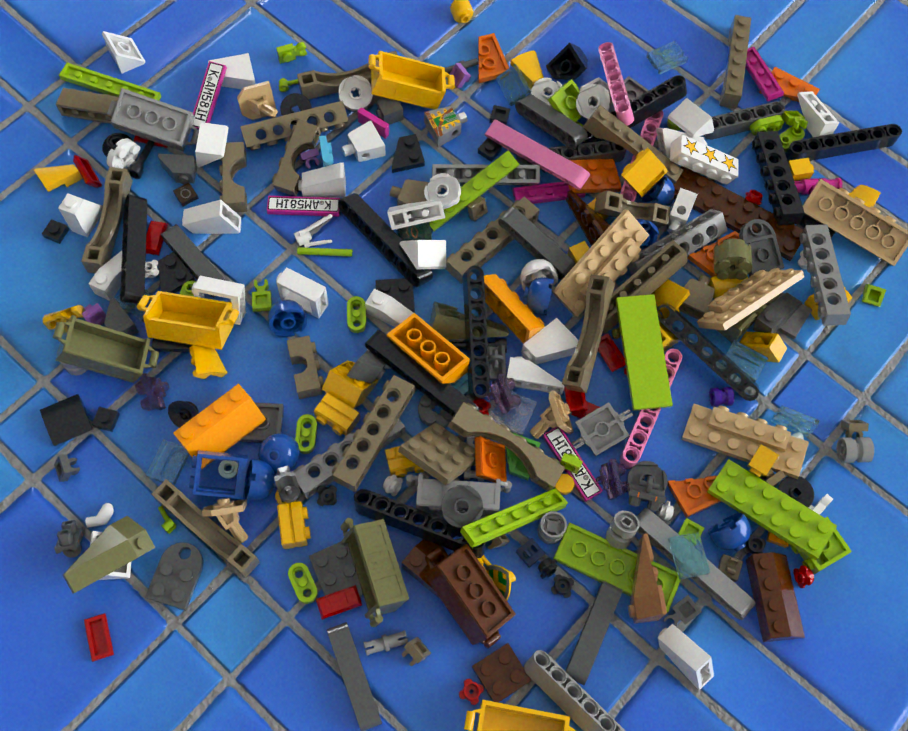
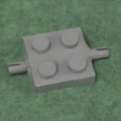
[571,402,633,456]

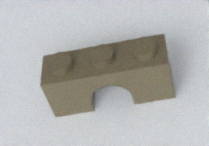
[287,336,324,399]

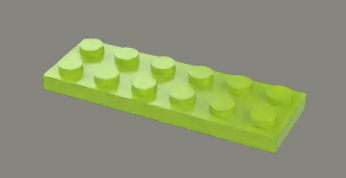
[707,459,837,561]

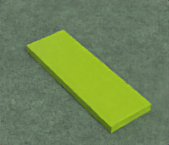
[616,294,673,411]
[553,522,683,613]

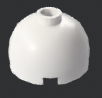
[520,259,558,291]

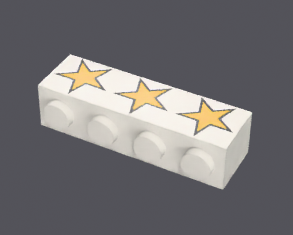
[670,135,739,185]

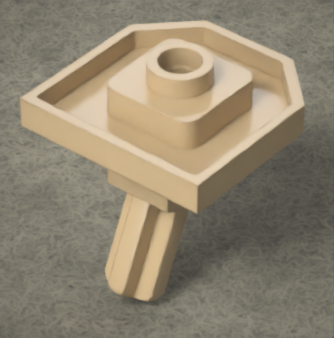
[237,81,278,120]
[530,391,574,439]
[202,498,248,543]

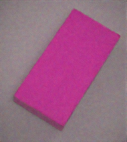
[357,108,389,139]

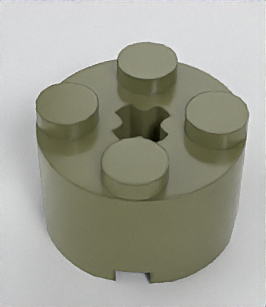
[713,239,753,280]

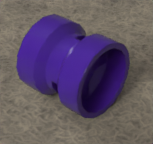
[709,387,734,407]

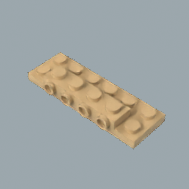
[802,179,908,266]
[552,209,649,317]
[697,268,804,331]
[682,404,809,479]

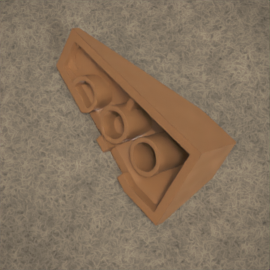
[628,534,667,623]

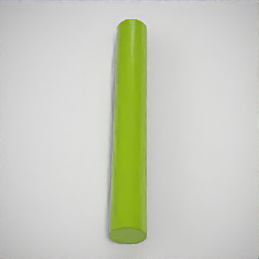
[297,247,353,257]

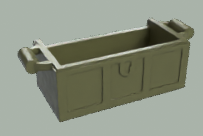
[53,315,159,383]
[341,518,409,628]

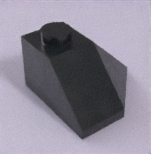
[546,43,588,80]

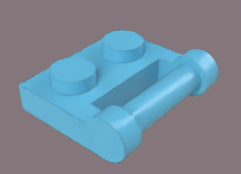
[319,135,334,167]

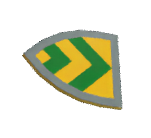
[485,565,516,600]

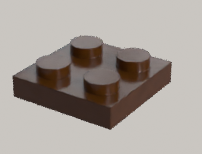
[472,643,531,703]

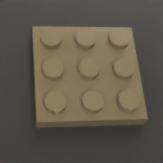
[398,422,475,485]

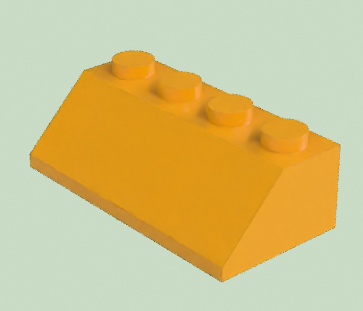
[484,274,545,344]
[387,313,470,384]
[173,383,266,469]

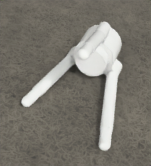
[294,214,332,248]

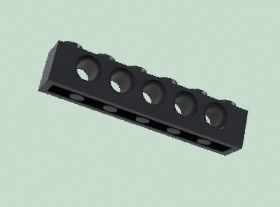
[752,131,805,225]

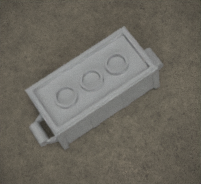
[107,88,199,152]
[406,473,512,520]

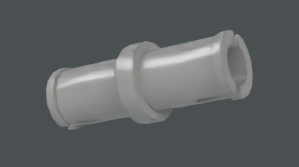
[363,630,408,656]

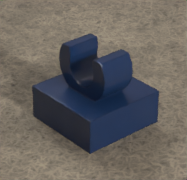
[516,538,545,568]

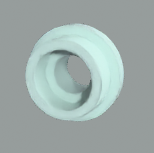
[218,460,238,479]

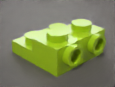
[548,79,582,122]
[790,516,852,574]

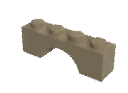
[272,120,321,197]
[219,142,247,212]
[594,191,671,228]

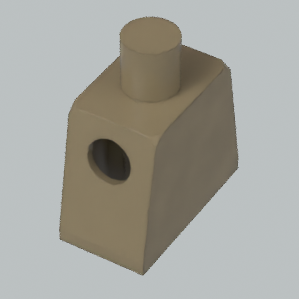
[390,179,429,205]
[679,275,715,320]

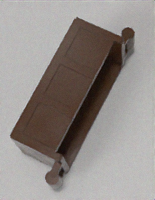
[424,543,516,648]

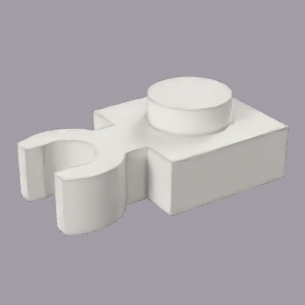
[808,494,833,515]

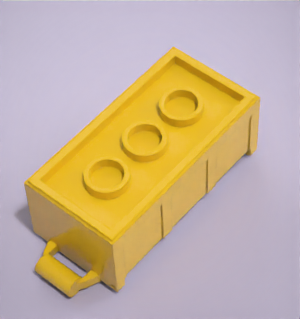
[368,51,455,109]
[137,291,239,350]
[464,700,576,731]

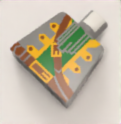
[424,106,468,147]

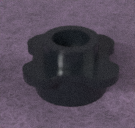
[317,485,337,506]
[743,535,766,554]
[538,558,557,579]
[551,574,574,598]

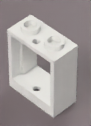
[276,267,329,319]
[192,276,246,325]

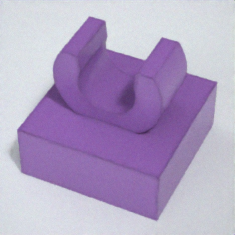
[450,63,471,88]
[299,148,319,169]
[82,303,106,325]

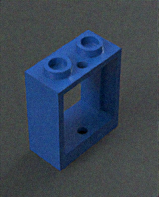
[189,450,248,499]

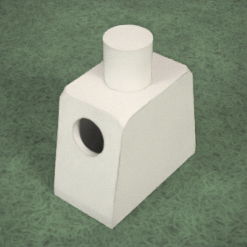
[341,121,386,162]
[667,188,698,233]

